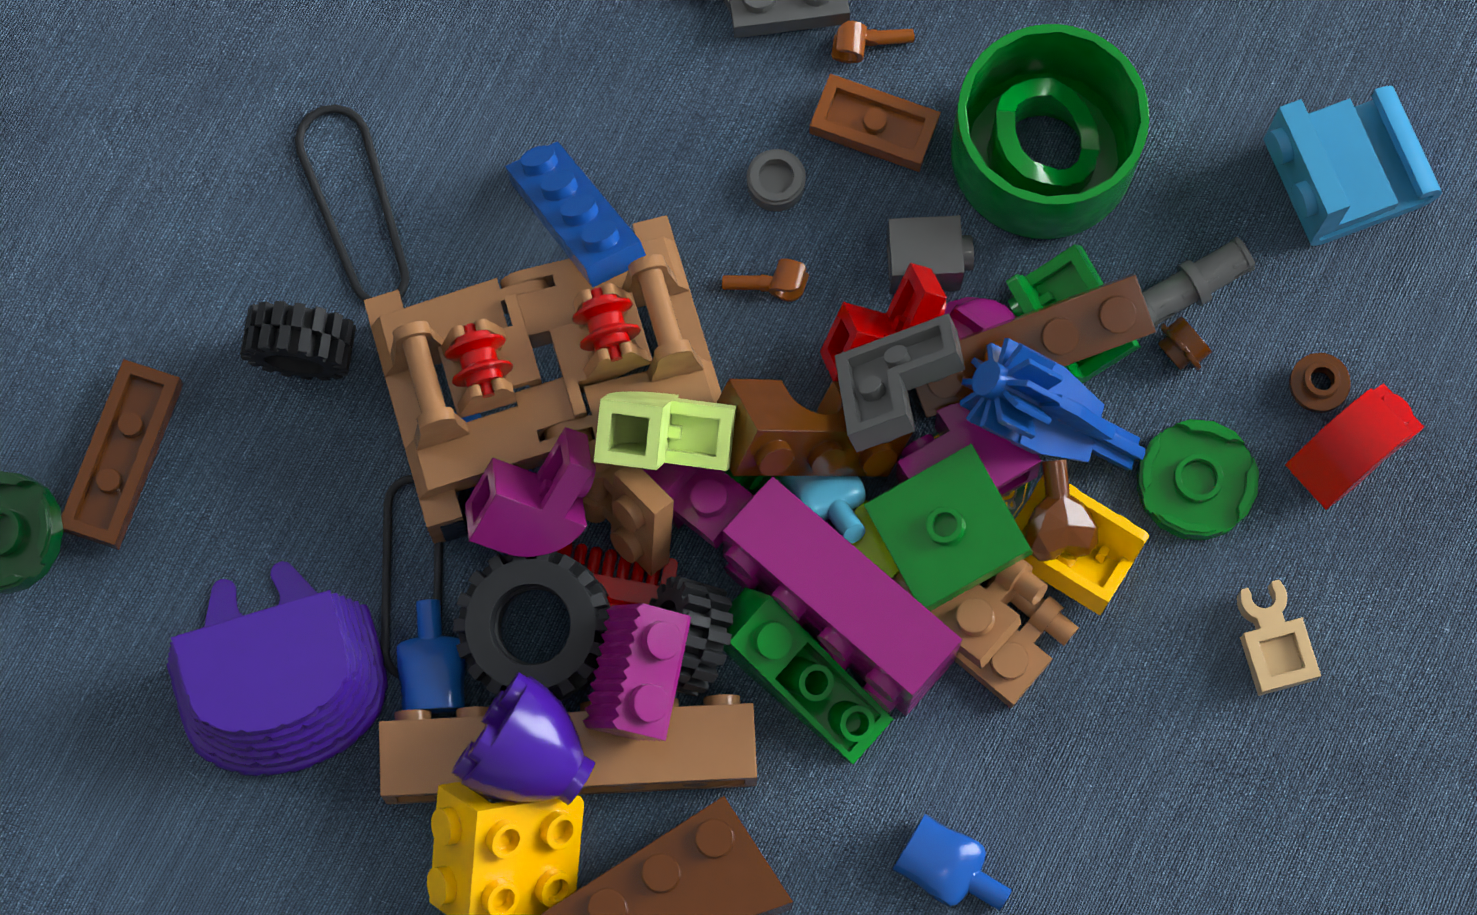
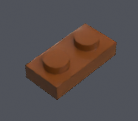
[809,74,941,172]

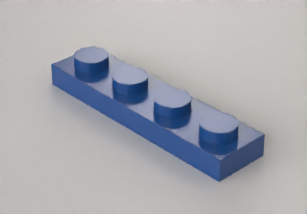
[505,141,646,288]

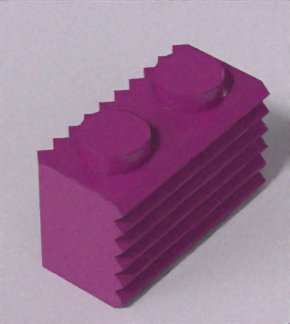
[582,603,691,741]

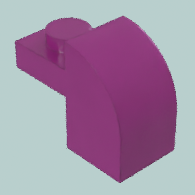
[896,403,1041,498]
[465,427,596,557]
[641,463,754,549]

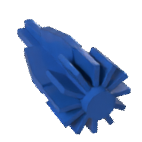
[960,338,1146,471]

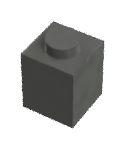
[886,215,974,294]

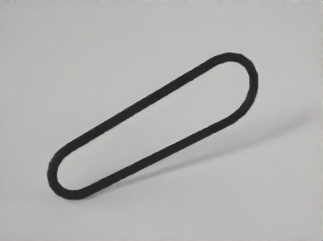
[295,104,410,302]

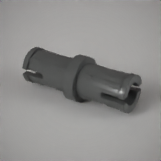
[1142,237,1255,328]

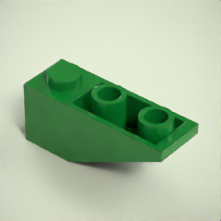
[723,587,893,765]

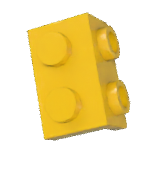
[1015,475,1149,616]

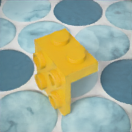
[427,782,584,915]

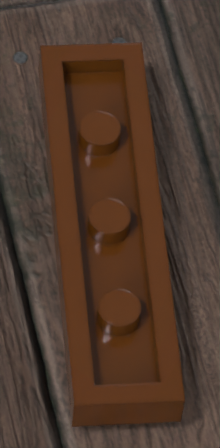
[915,274,1156,418]

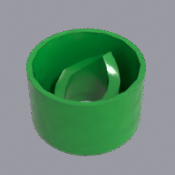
[951,24,1149,240]

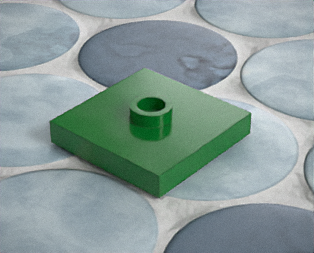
[864,444,1033,611]

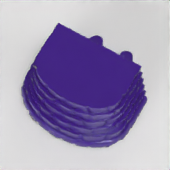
[166,561,389,776]

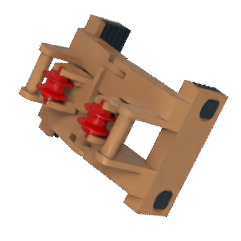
[364,215,721,544]

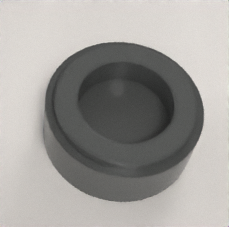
[747,149,806,212]

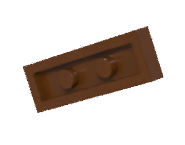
[61,359,184,550]

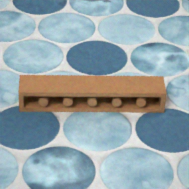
[379,694,757,805]

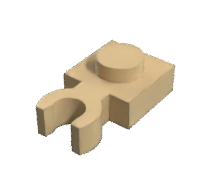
[1237,580,1321,696]

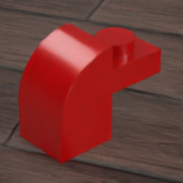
[820,263,947,381]
[1285,383,1424,510]

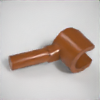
[831,21,915,63]
[722,259,809,302]

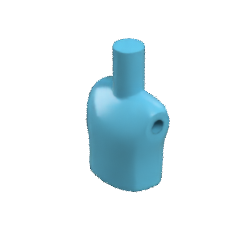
[779,476,866,543]

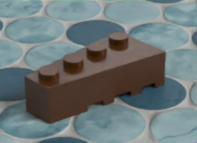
[540,796,793,915]

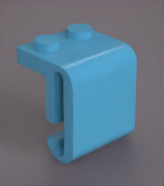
[1263,86,1442,246]

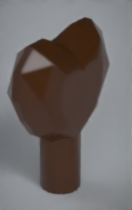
[1024,459,1098,561]

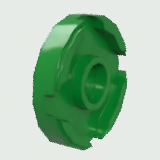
[1137,419,1259,541]

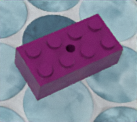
[723,476,962,716]

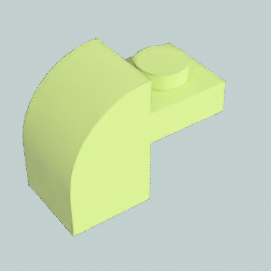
[594,391,737,471]

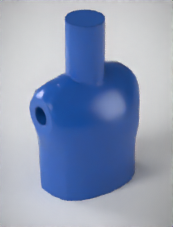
[396,599,466,714]
[892,814,1012,911]

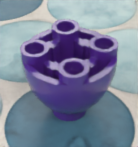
[451,672,595,805]

